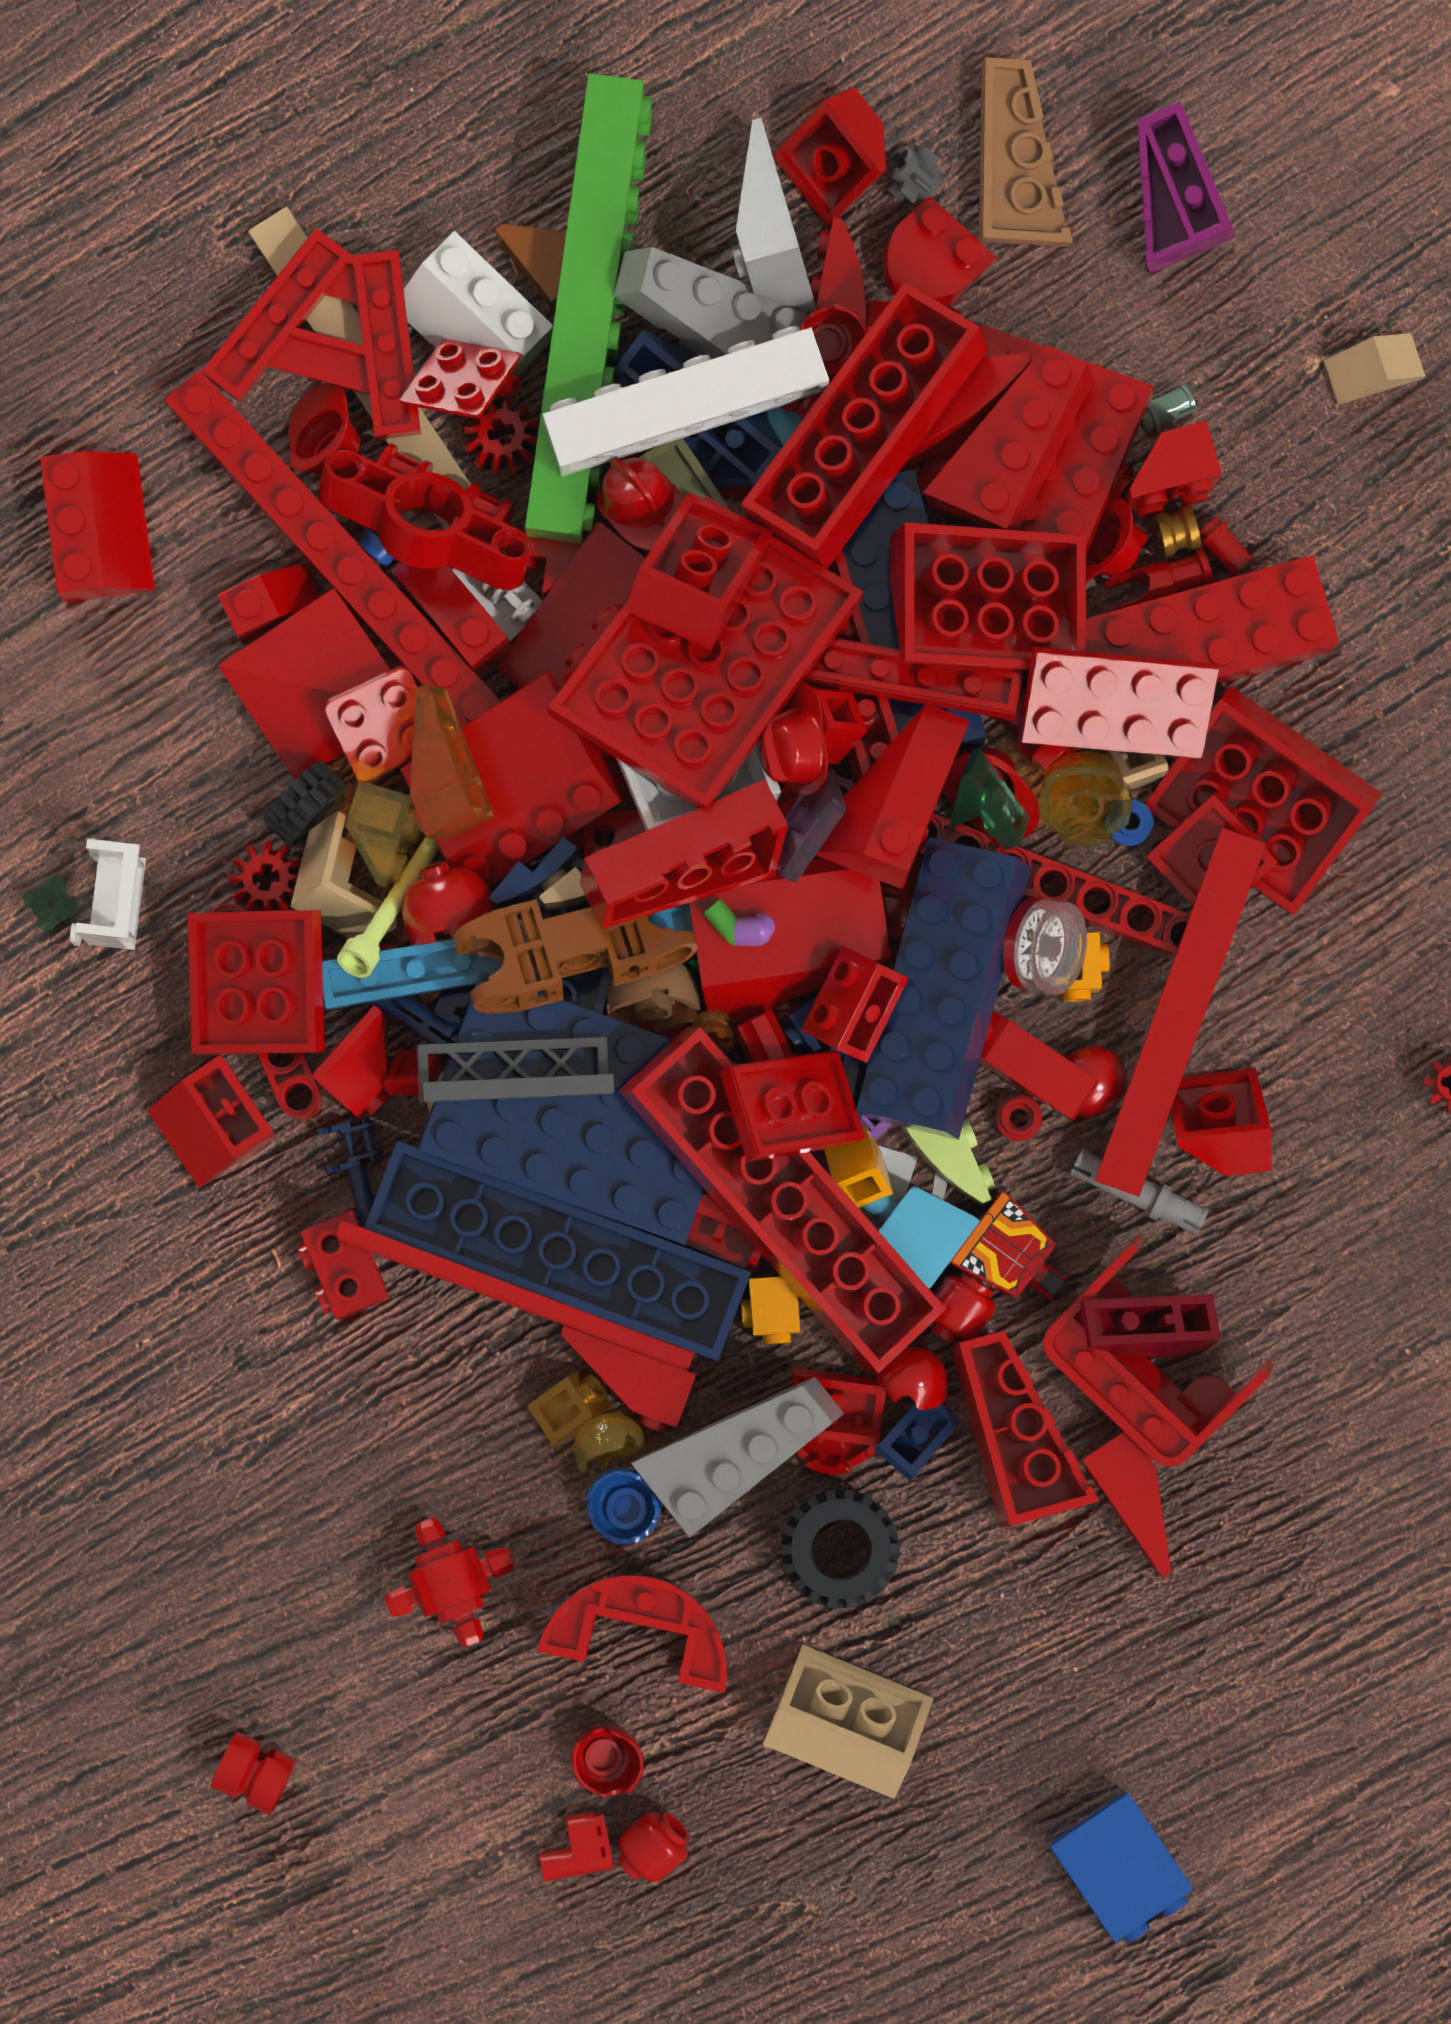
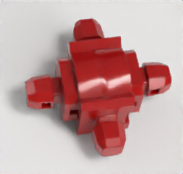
[384,1517,514,1648]

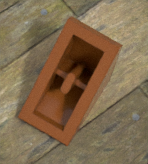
[495,224,566,311]

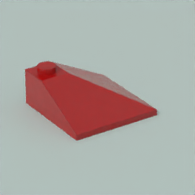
[217,587,390,780]

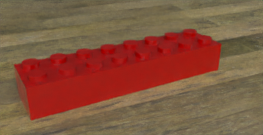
[618,1027,946,1373]

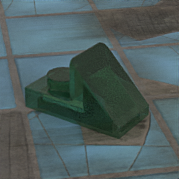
[949,748,1030,851]

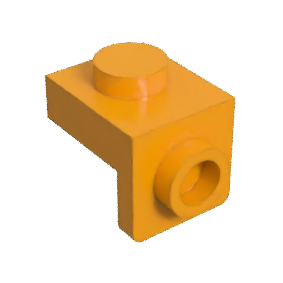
[1052,932,1110,1002]

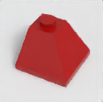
[772,88,886,227]
[311,1005,390,1120]
[1170,1068,1272,1176]

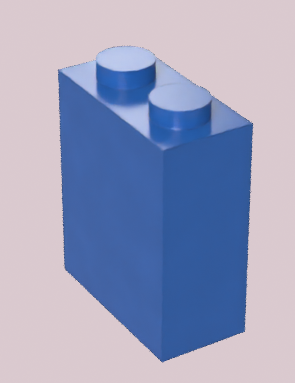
[1047,1791,1194,1944]

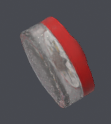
[1003,897,1087,995]

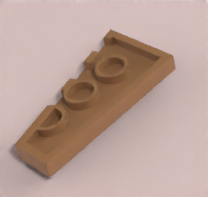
[979,57,1073,247]

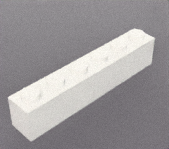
[543,326,829,477]

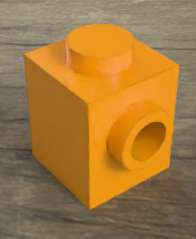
[824,1125,893,1208]
[741,1277,800,1345]

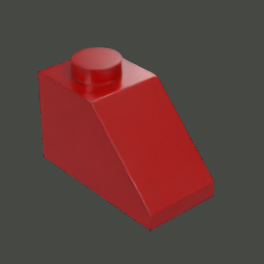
[218,563,321,645]

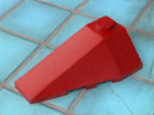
[814,703,970,889]

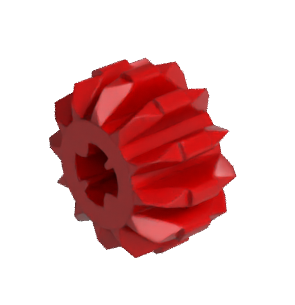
[463,397,539,477]
[228,840,302,912]

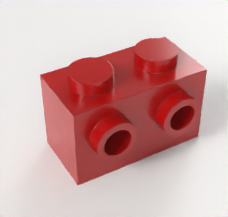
[801,945,909,1063]
[297,1210,391,1320]

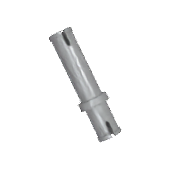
[1070,1148,1209,1236]

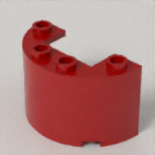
[537,1575,727,1693]

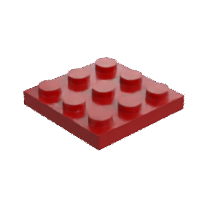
[188,910,325,1054]

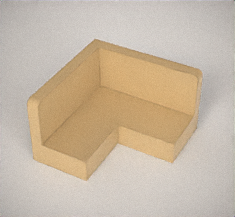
[290,811,398,939]

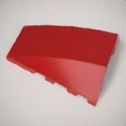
[689,855,892,1032]

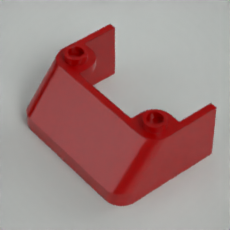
[1043,1234,1275,1467]

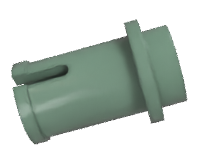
[1140,385,1196,434]

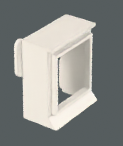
[70,838,146,950]

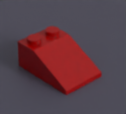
[625,493,774,650]

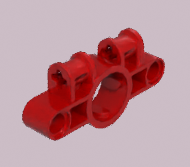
[318,443,533,590]

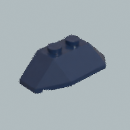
[615,330,784,488]

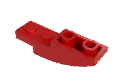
[811,218,866,384]

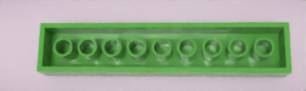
[525,73,653,544]

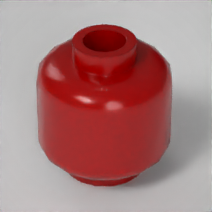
[931,1272,996,1344]
[619,1811,690,1882]

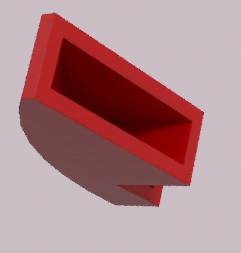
[903,352,1033,467]

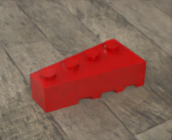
[923,345,1094,531]
[580,779,788,929]
[949,1331,1100,1528]

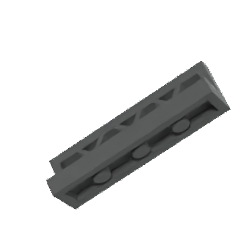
[416,1037,614,1102]

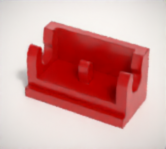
[685,1194,762,1272]

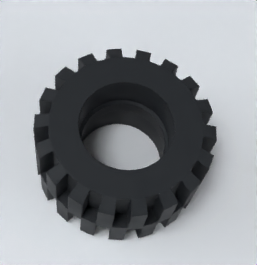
[781,1490,900,1609]

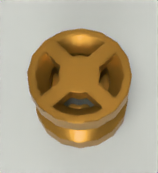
[1153,504,1201,558]

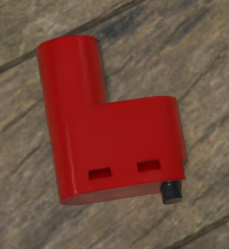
[539,1812,614,1882]

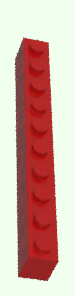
[165,369,500,729]

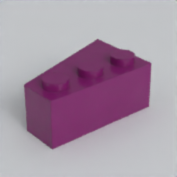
[1138,101,1236,274]

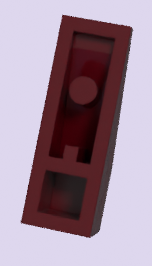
[1080,1294,1221,1358]

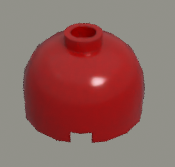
[402,861,498,945]

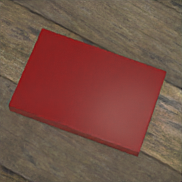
[719,1050,866,1162]

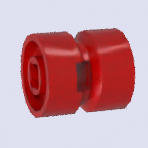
[210,1731,297,1816]

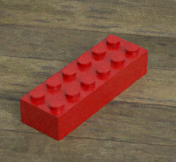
[741,282,988,569]
[1086,555,1340,685]

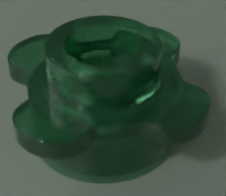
[23,876,79,931]

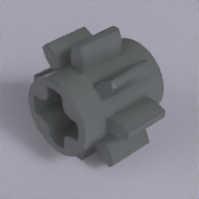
[885,143,941,203]

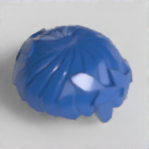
[587,1468,662,1545]

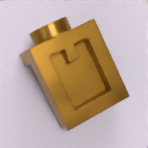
[527,1368,612,1445]

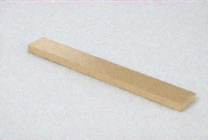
[248,206,471,529]

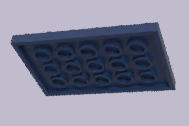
[417,971,740,1245]

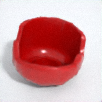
[799,304,868,376]
[1064,1045,1127,1118]
[875,1345,947,1410]
[571,1725,644,1798]

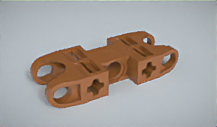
[453,899,698,1014]

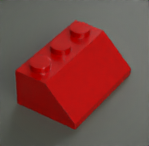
[40,451,156,603]

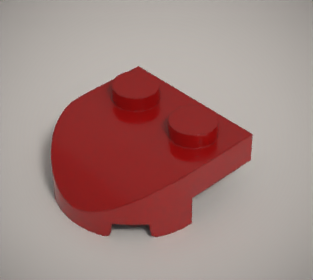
[881,196,997,307]
[791,1368,886,1475]

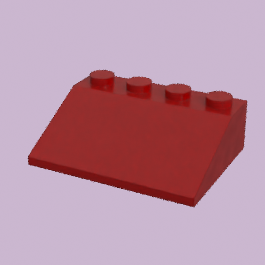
[890,522,1086,671]
[400,671,628,886]
[1145,685,1382,915]

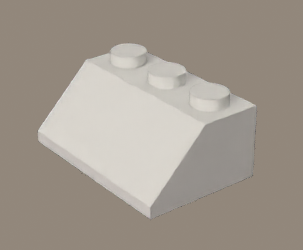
[404,231,553,400]

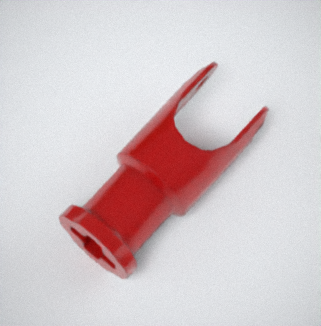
[1104,547,1214,611]

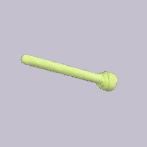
[337,830,440,978]

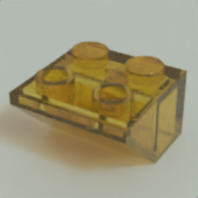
[346,780,424,896]

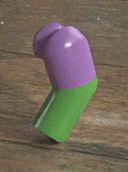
[703,898,775,946]

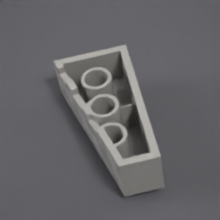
[614,247,807,359]
[631,1377,844,1537]

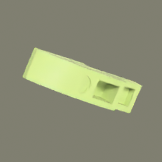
[901,1120,996,1206]

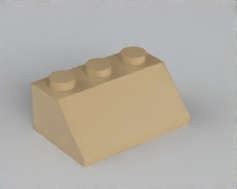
[763,1644,933,1799]

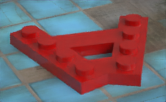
[202,228,421,440]

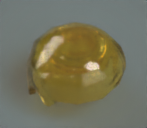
[574,1413,646,1472]

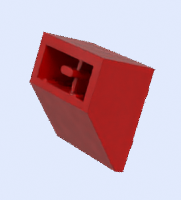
[1125,420,1222,519]
[147,1054,277,1188]

